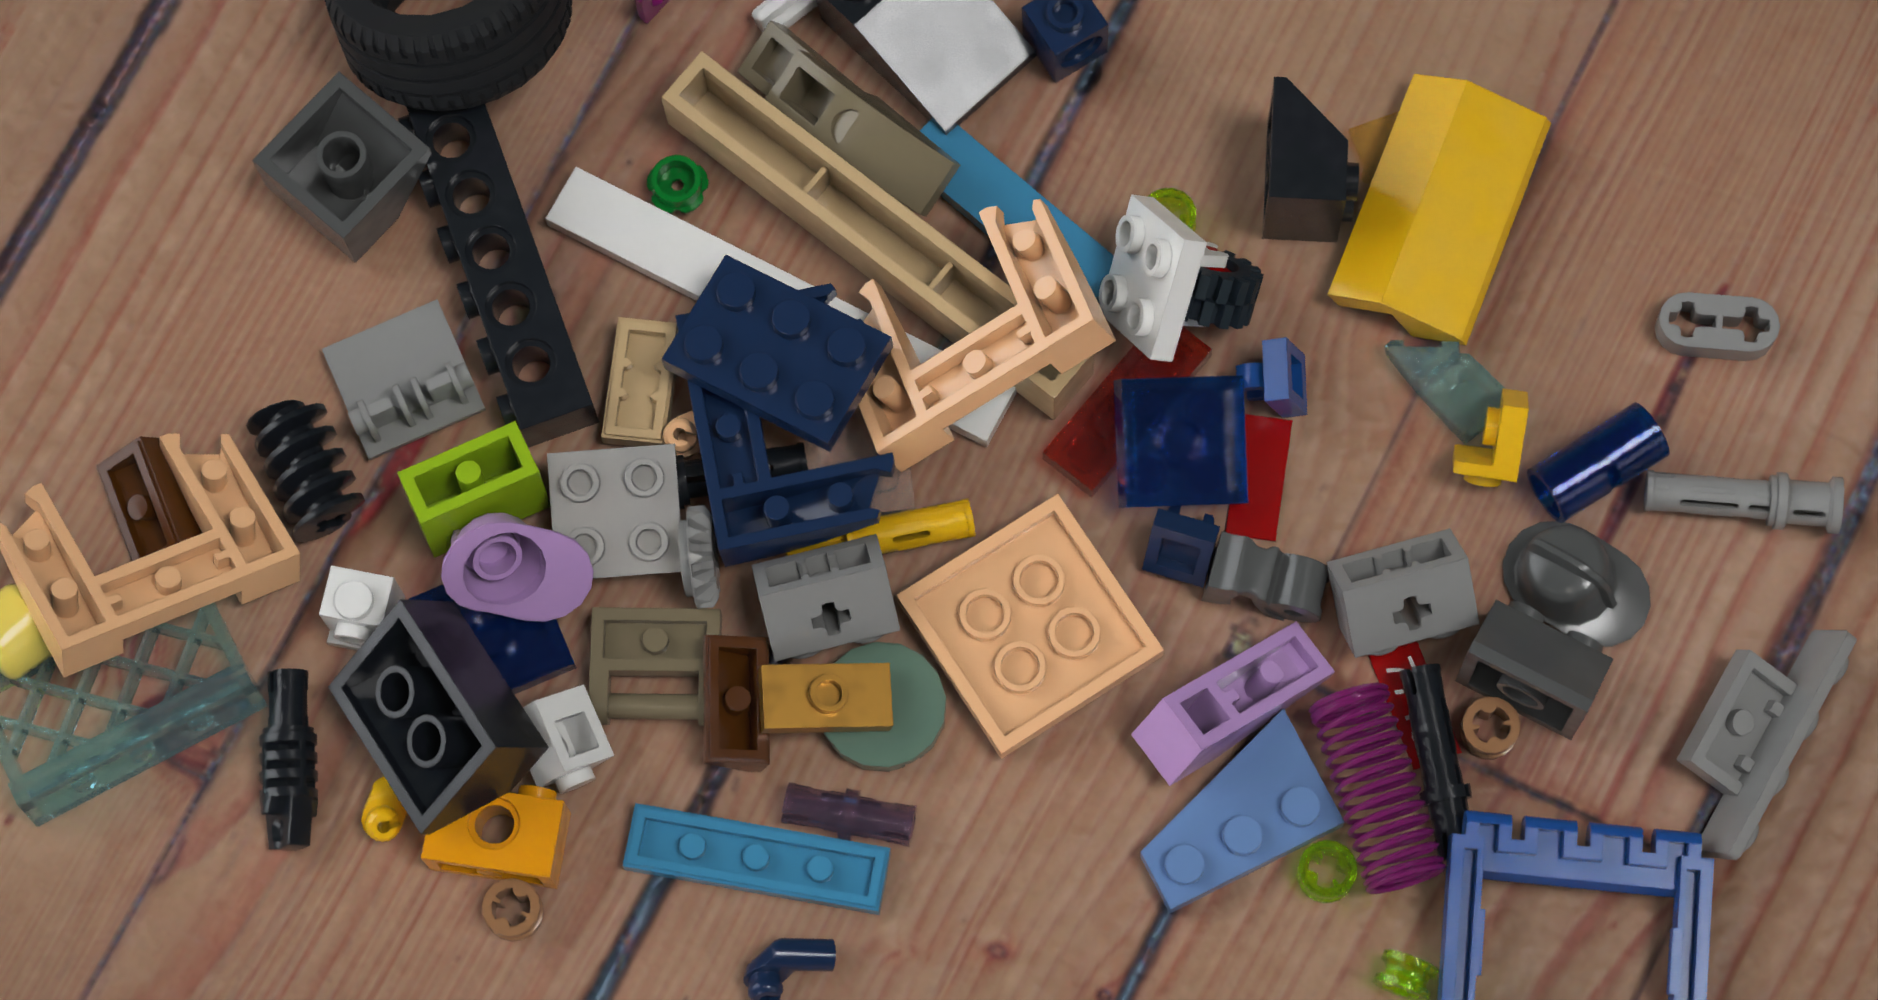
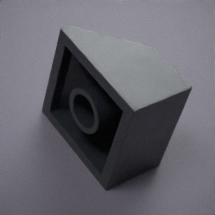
[1262,77,1359,243]

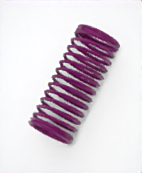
[1308,682,1446,894]

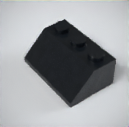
[328,599,549,835]

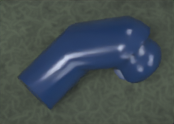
[743,938,836,1000]

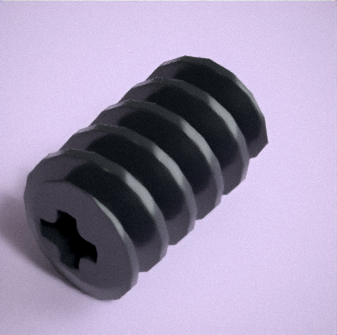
[246,400,365,543]

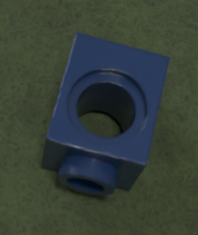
[1022,0,1108,83]

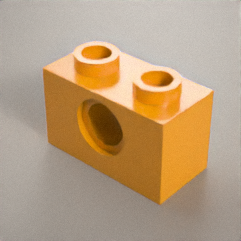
[421,785,571,889]

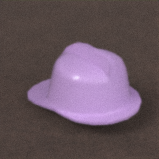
[441,512,593,622]

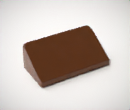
[96,436,202,561]
[703,635,770,772]

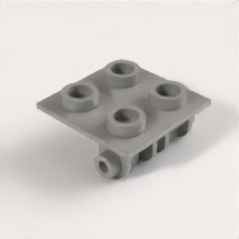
[322,299,486,460]
[547,444,681,579]

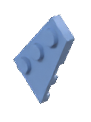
[1140,708,1345,914]

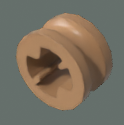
[1459,696,1521,760]
[482,878,544,942]

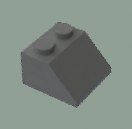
[252,72,432,263]
[1455,600,1613,740]

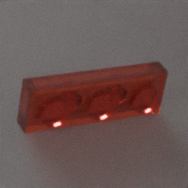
[1043,327,1212,498]

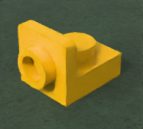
[1453,388,1529,487]

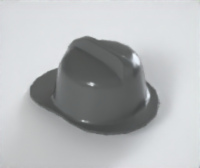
[1503,521,1651,647]

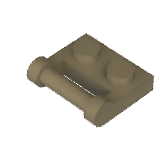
[588,607,722,726]

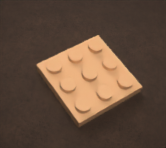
[896,494,1164,759]

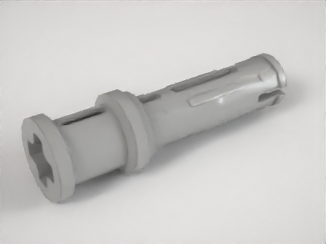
[1644,470,1844,534]

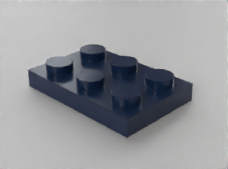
[661,255,893,452]

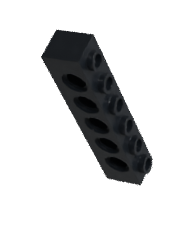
[398,104,599,448]

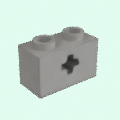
[1326,529,1480,658]
[751,534,900,661]

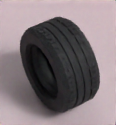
[325,0,572,112]

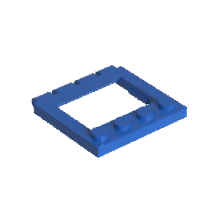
[1437,810,1714,1000]

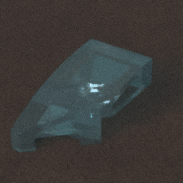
[1384,340,1506,445]

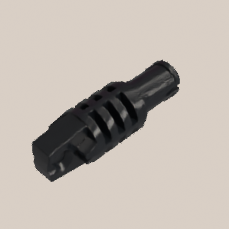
[259,668,318,851]

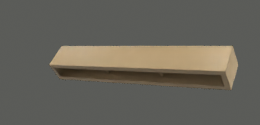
[661,51,1094,420]

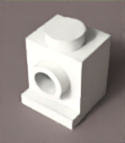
[319,565,405,651]
[523,684,614,794]

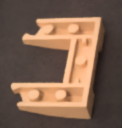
[858,199,1116,472]
[0,433,300,677]

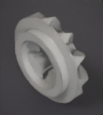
[678,505,721,609]

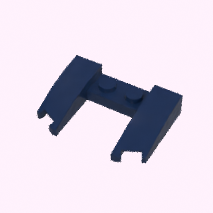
[676,283,896,567]

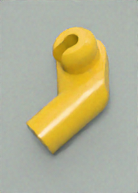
[361,776,407,842]

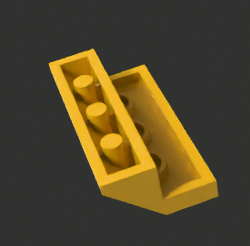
[1327,74,1551,345]

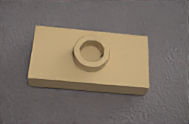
[601,317,678,447]

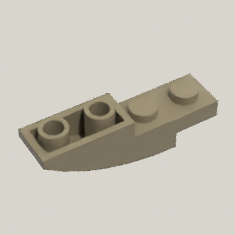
[737,20,961,217]

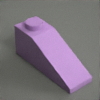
[1131,621,1335,786]

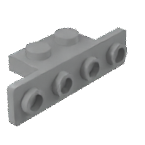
[1676,630,1857,860]

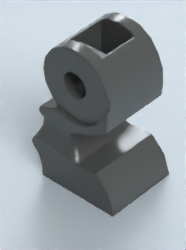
[1201,531,1330,623]

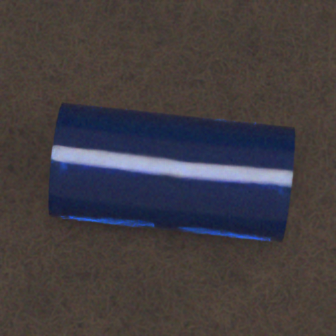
[1527,402,1670,523]

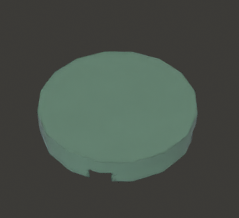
[824,642,946,772]

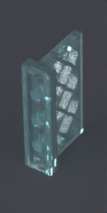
[0,602,268,827]

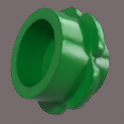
[647,155,709,214]

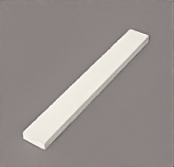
[545,167,1016,447]

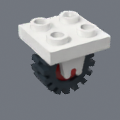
[1099,194,1263,362]

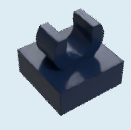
[1142,504,1220,588]

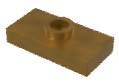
[758,663,893,734]

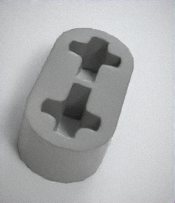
[1655,292,1780,361]

